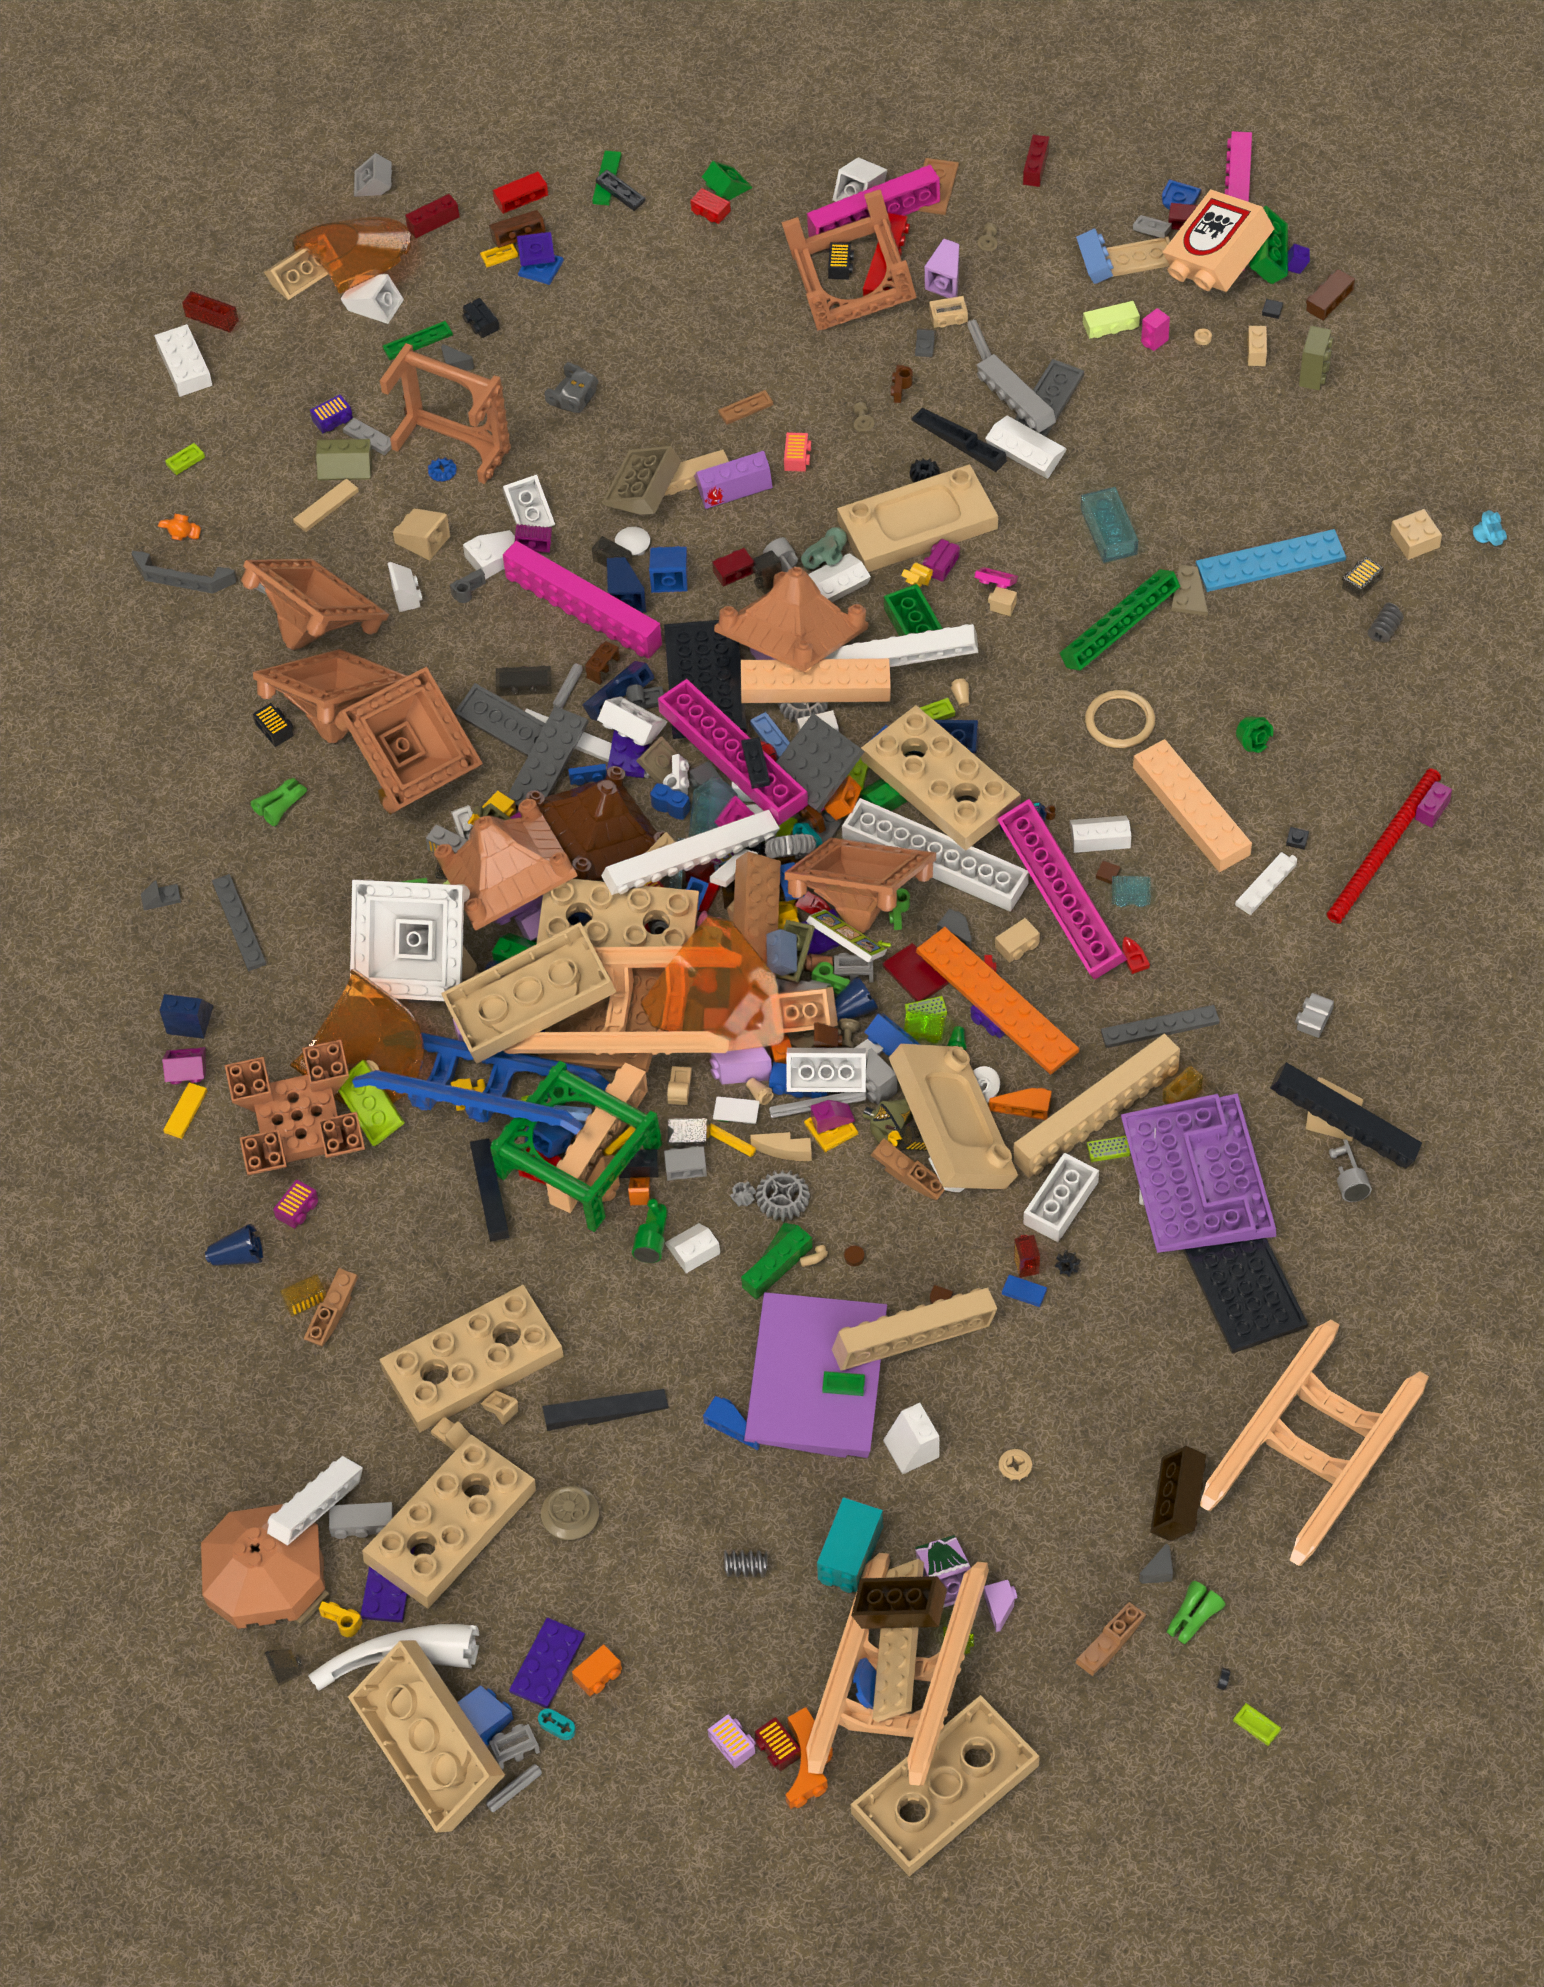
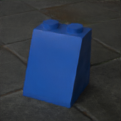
[649,546,688,593]
[457,1685,513,1747]

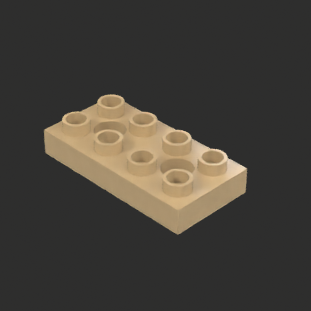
[861,705,1021,851]
[537,879,699,970]
[379,1285,564,1433]
[362,1435,536,1609]
[851,1695,1039,1877]

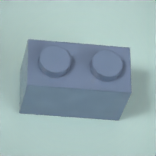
[766,929,797,976]

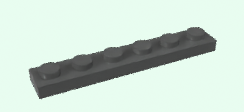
[212,874,266,971]
[1101,1005,1219,1048]

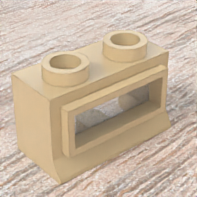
[929,296,968,328]

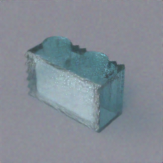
[1112,876,1151,907]

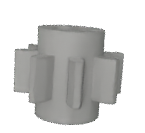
[730,1181,756,1206]

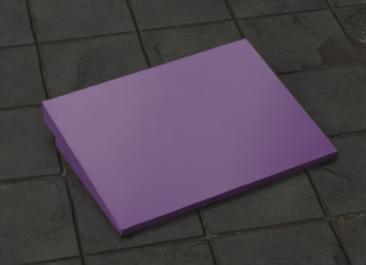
[1121,1093,1276,1253]
[744,1292,887,1458]

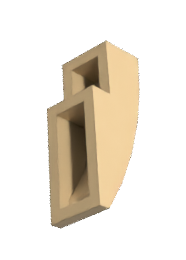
[750,1132,812,1161]

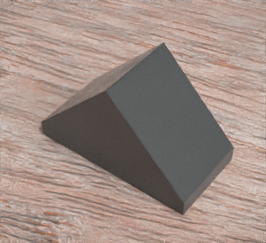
[441,344,474,371]
[1139,1544,1173,1584]

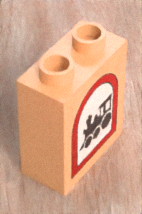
[1162,189,1274,292]

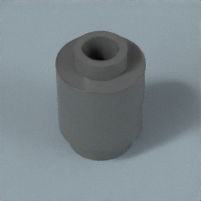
[651,919,669,935]

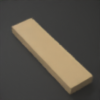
[293,479,359,532]

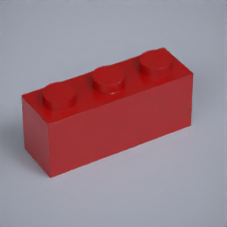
[493,171,548,214]

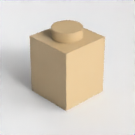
[988,586,1017,616]

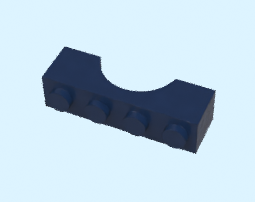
[582,661,655,721]

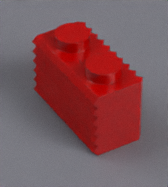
[691,188,731,224]

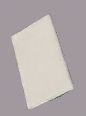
[713,1097,759,1124]

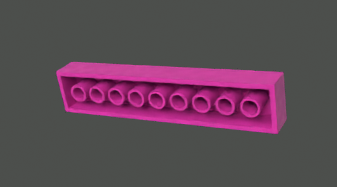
[502,541,662,659]
[658,679,808,825]
[997,799,1128,980]

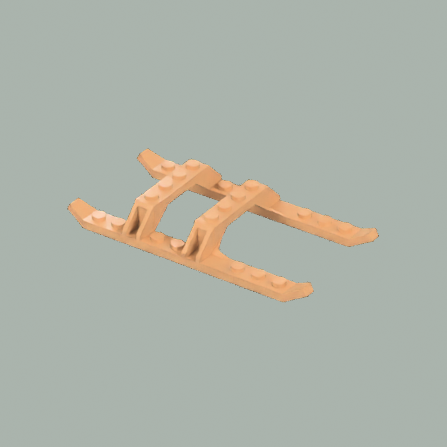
[503,946,743,1055]
[1200,1319,1429,1566]
[806,1553,989,1786]

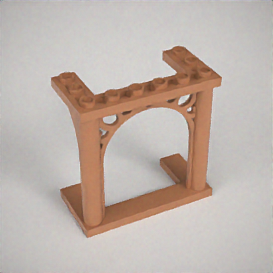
[782,189,917,331]
[380,343,511,484]

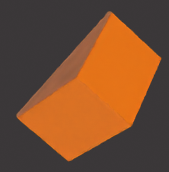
[628,1177,650,1205]

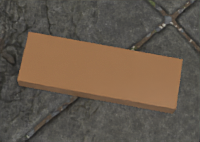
[718,390,773,425]

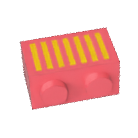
[784,432,811,472]

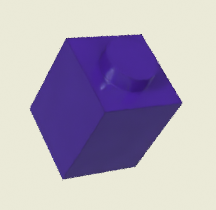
[1288,244,1310,274]

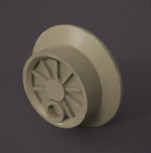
[541,1486,599,1540]

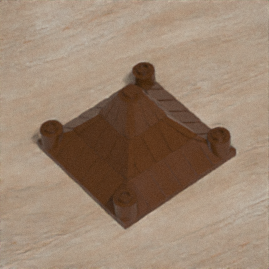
[525,766,665,881]

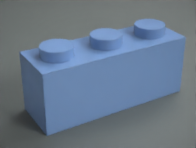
[1076,228,1114,284]

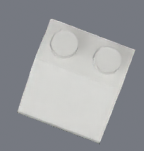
[388,562,422,612]
[665,1223,720,1273]

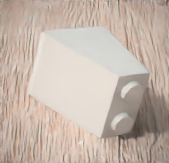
[833,157,887,202]
[341,274,404,324]
[883,1403,939,1475]

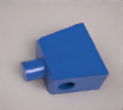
[524,1122,574,1158]

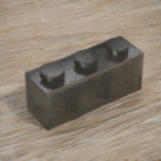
[496,665,552,696]

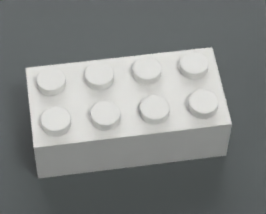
[155,324,212,397]
[1023,1153,1099,1242]

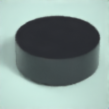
[1216,1667,1230,1690]

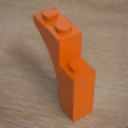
[786,1707,833,1809]

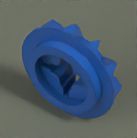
[428,457,456,481]

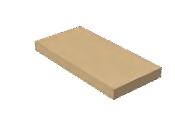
[1107,236,1170,277]

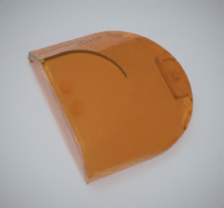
[292,217,412,294]
[290,969,424,1105]

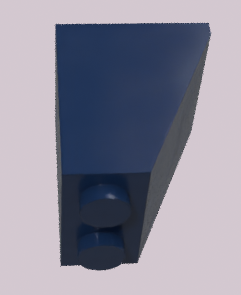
[607,557,646,613]
[159,994,213,1039]

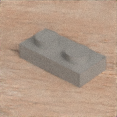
[1133,215,1172,238]

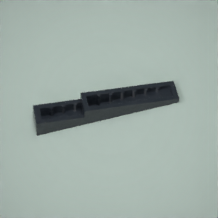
[911,408,1007,472]
[470,1138,510,1242]
[542,1389,668,1431]

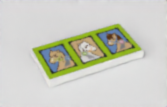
[806,910,887,962]

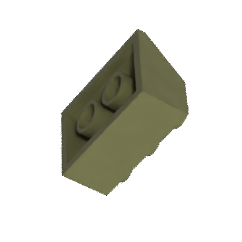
[316,439,373,480]
[776,920,815,984]

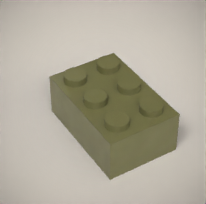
[1299,326,1334,390]

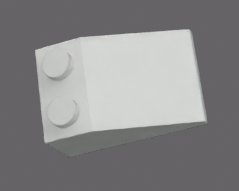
[503,475,555,527]
[463,530,515,579]

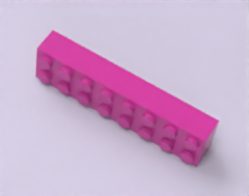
[807,165,940,237]

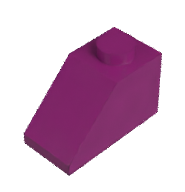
[810,1100,855,1134]

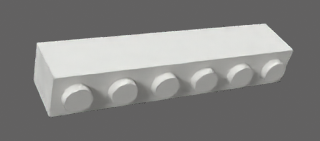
[267,1456,363,1545]

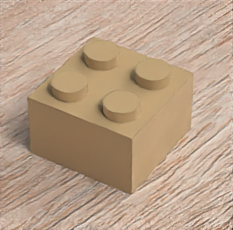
[1390,509,1442,560]

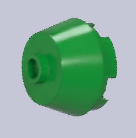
[1236,716,1274,753]

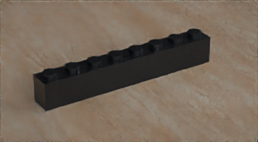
[1270,1062,1422,1169]

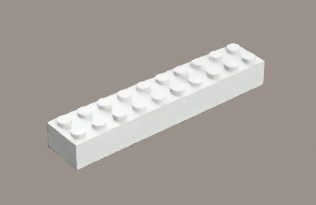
[842,798,1029,912]

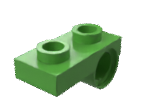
[889,888,910,930]
[812,962,850,994]

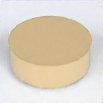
[1194,328,1212,345]

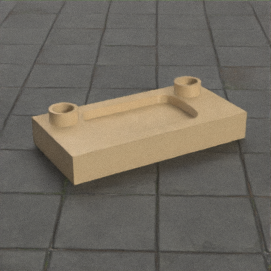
[837,464,998,572]
[441,922,616,1064]
[889,1044,1018,1189]
[348,1640,505,1833]

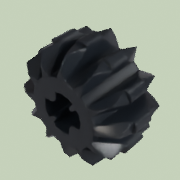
[909,458,940,483]

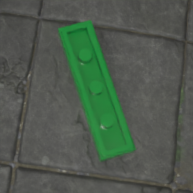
[592,150,622,206]
[382,321,453,360]

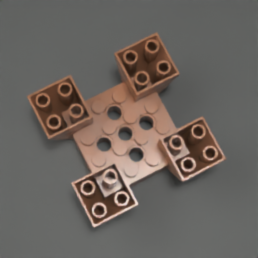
[225,1040,365,1176]

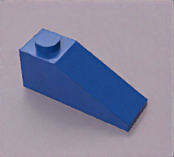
[703,1396,760,1450]

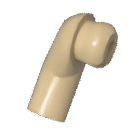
[800,1245,828,1267]

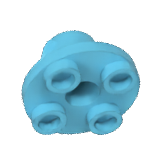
[1473,510,1507,546]

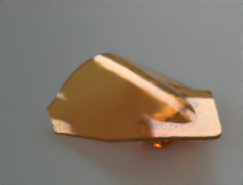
[641,916,784,1051]

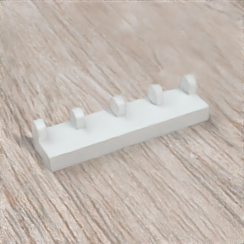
[1235,852,1297,915]

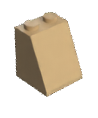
[393,509,450,561]
[1306,1077,1366,1141]

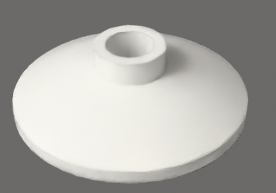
[973,1066,1000,1103]

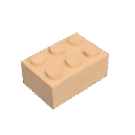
[770,987,838,1034]

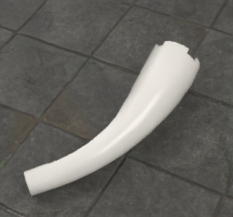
[308,1624,479,1691]

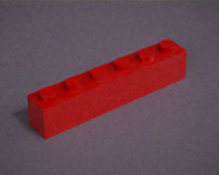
[863,213,910,296]

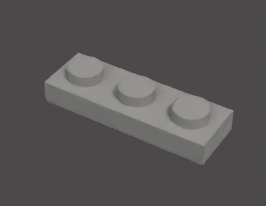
[343,418,392,455]

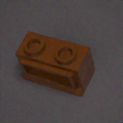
[585,641,620,685]

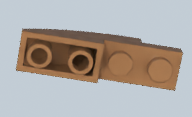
[871,1138,944,1201]
[304,1268,358,1347]
[1076,1602,1146,1676]

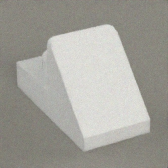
[451,805,473,840]

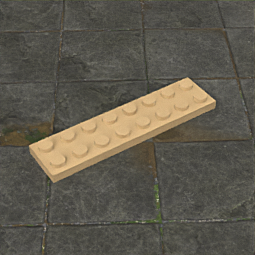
[872,1559,924,1722]

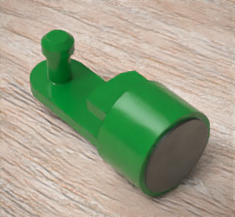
[632,1198,668,1263]

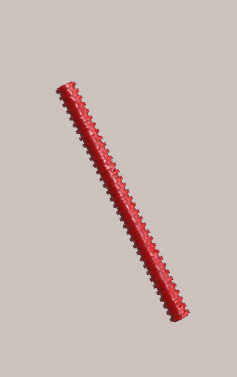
[1326,768,1441,924]

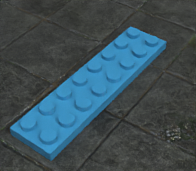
[1196,529,1346,592]

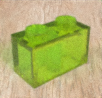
[904,1009,947,1043]

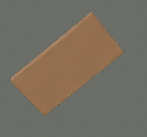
[918,158,959,215]

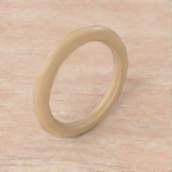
[1085,690,1155,748]

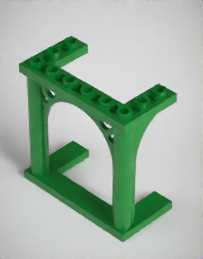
[490,1061,662,1232]

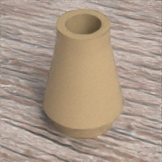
[951,679,970,707]
[746,1078,773,1105]

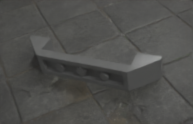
[131,551,237,594]

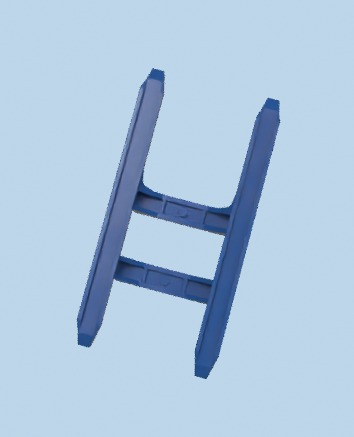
[352,1030,609,1135]

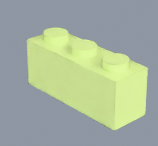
[1083,301,1140,339]

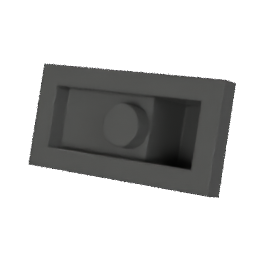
[915,328,936,357]
[141,880,181,910]

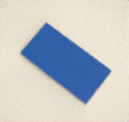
[1002,1275,1047,1307]

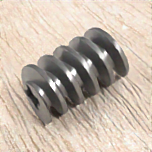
[1368,602,1403,642]
[724,1550,767,1577]

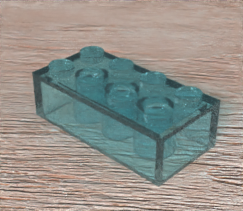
[1080,487,1138,563]

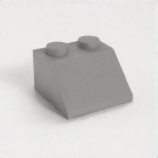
[354,153,392,197]
[866,1048,897,1106]

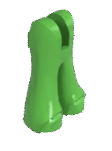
[251,778,307,826]
[1166,1581,1225,1645]

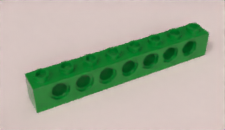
[1059,569,1181,671]

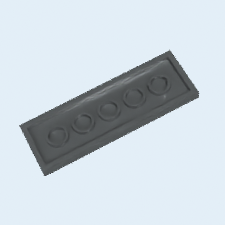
[1015,359,1084,437]
[454,683,545,757]
[507,706,589,808]

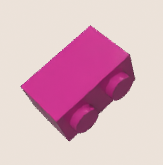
[1141,308,1170,351]

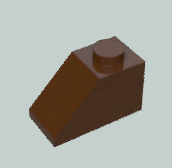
[814,1022,842,1048]

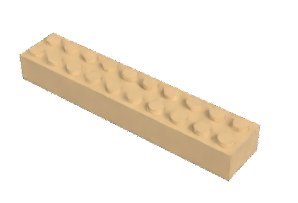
[1013,1034,1180,1178]

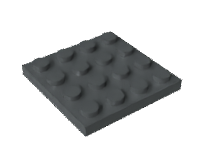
[776,713,865,812]

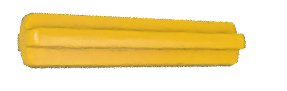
[703,1122,756,1157]

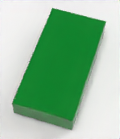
[822,1371,865,1396]

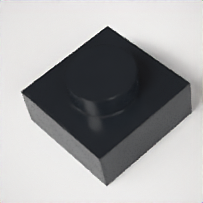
[1286,827,1309,850]

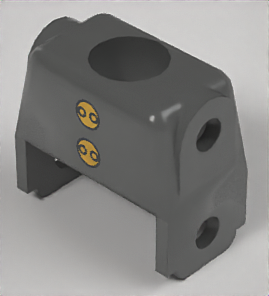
[544,362,599,413]

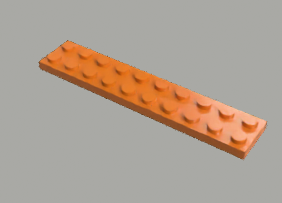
[916,927,1079,1075]

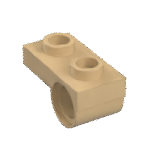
[667,1066,692,1105]

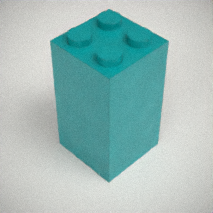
[817,1497,883,1593]

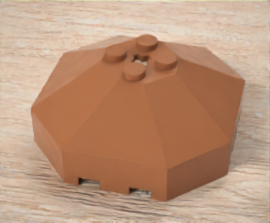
[201,1504,325,1629]

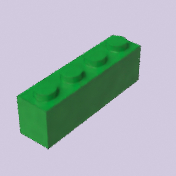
[741,1223,813,1300]

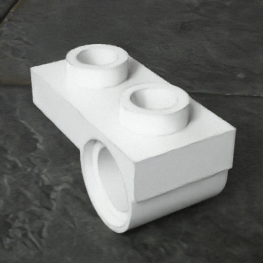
[663,754,689,795]

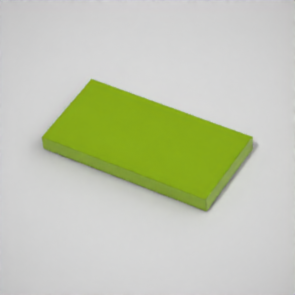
[338,1060,405,1146]

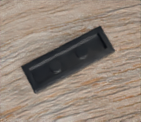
[596,170,646,211]
[741,737,770,789]

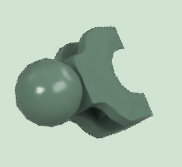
[801,527,847,570]

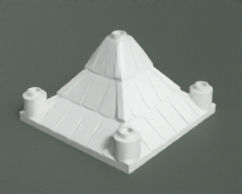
[350,879,470,1001]

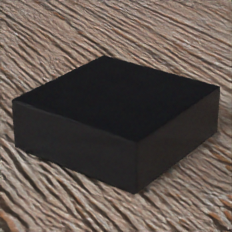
[1262,299,1283,319]

